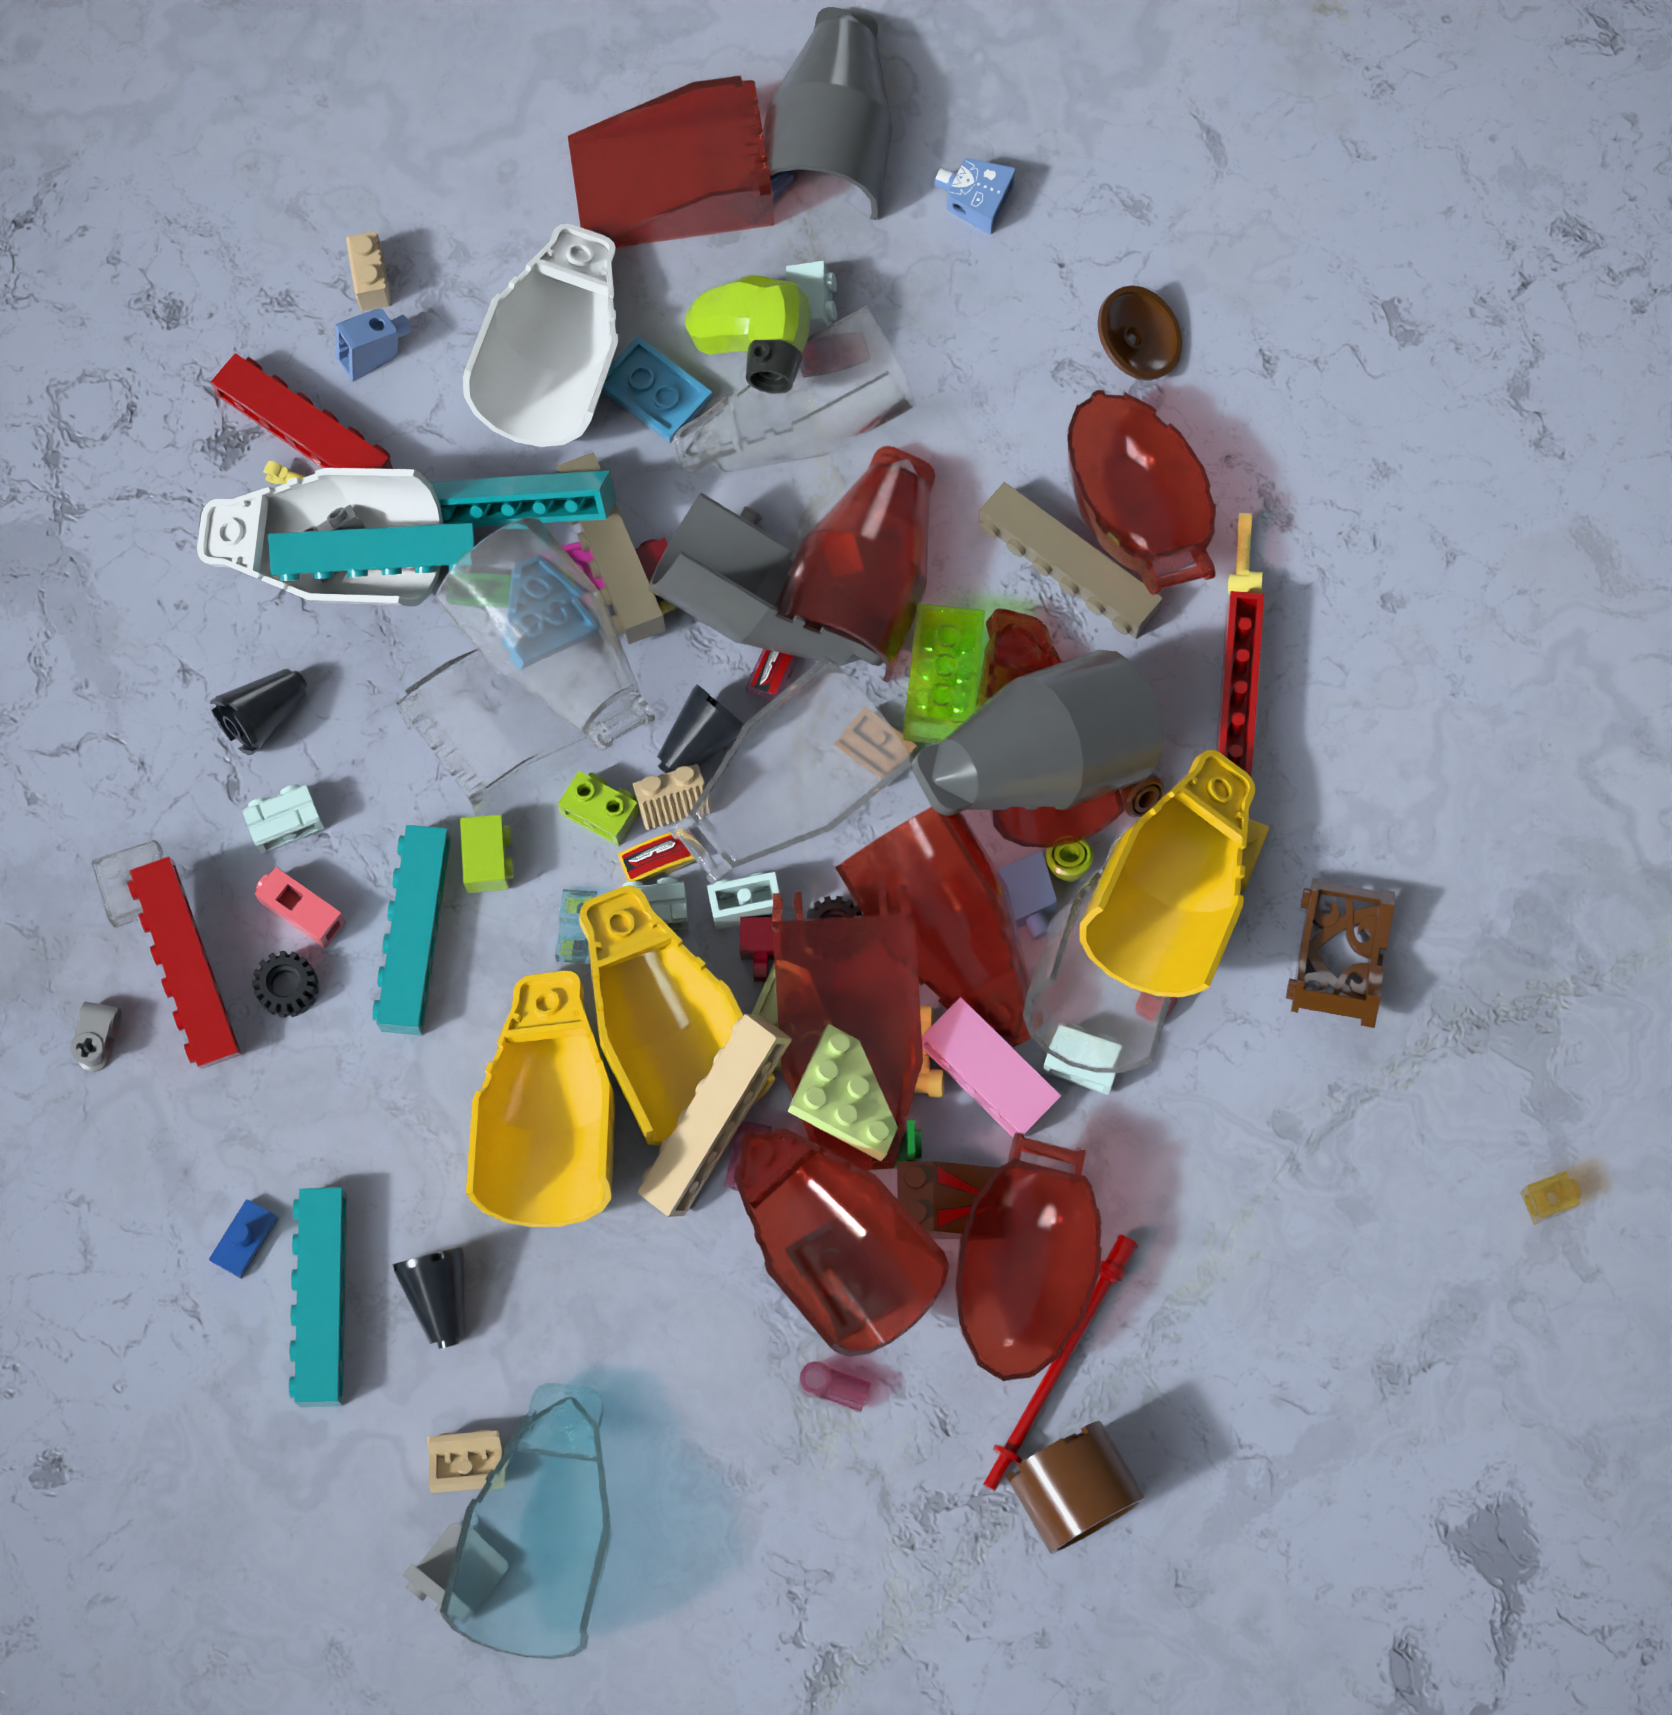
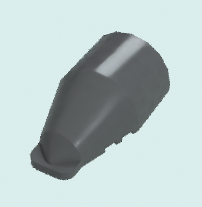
[750,7,892,220]
[649,493,893,666]
[912,649,1164,816]

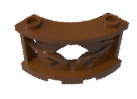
[1286,878,1395,1028]

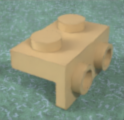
[427,1429,503,1493]

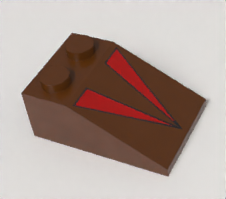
[897,1161,1004,1240]

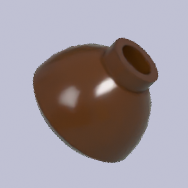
[1120,774,1164,818]

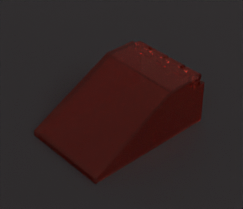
[568,75,774,248]

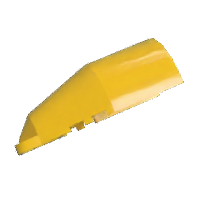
[1080,750,1256,997]
[579,885,775,1146]
[466,971,615,1227]

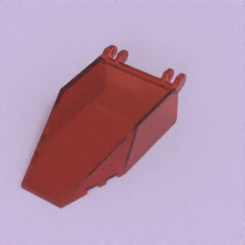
[772,885,923,1173]

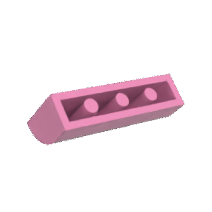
[917,997,1061,1141]

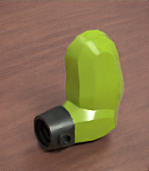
[685,275,811,394]

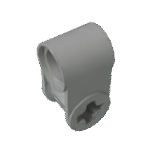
[71,1001,121,1072]

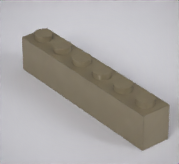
[557,452,666,645]
[979,481,1163,639]

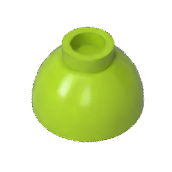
[1046,836,1094,882]

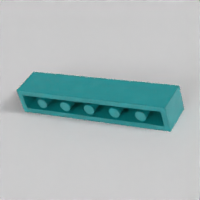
[430,470,617,527]
[268,522,477,581]
[372,825,451,1036]
[289,1187,347,1407]

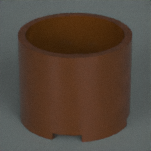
[1006,1421,1146,1554]

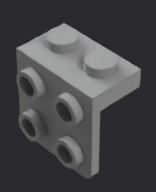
[402,1523,508,1625]

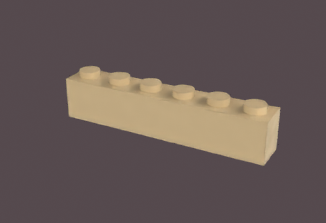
[637,1014,792,1217]

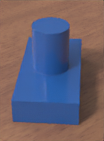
[208,1199,279,1279]

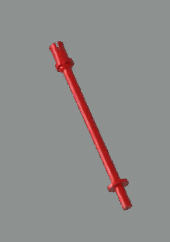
[983,1234,1139,1492]

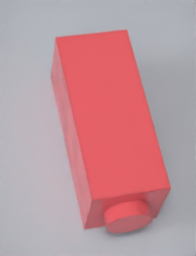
[255,867,346,949]

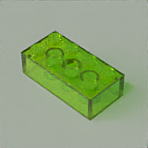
[903,603,985,744]

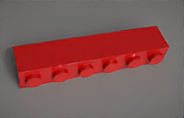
[211,353,393,469]
[1216,591,1264,778]
[127,856,242,1069]

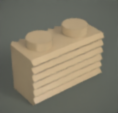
[346,231,392,311]
[632,764,711,831]

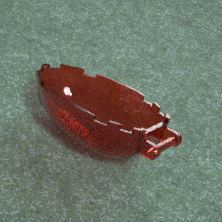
[1067,390,1216,595]
[955,1132,1102,1381]

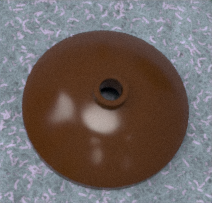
[1097,285,1182,381]

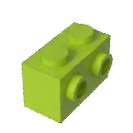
[558,770,640,846]
[460,814,514,893]

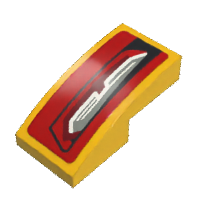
[617,828,698,882]

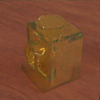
[1520,1171,1581,1225]

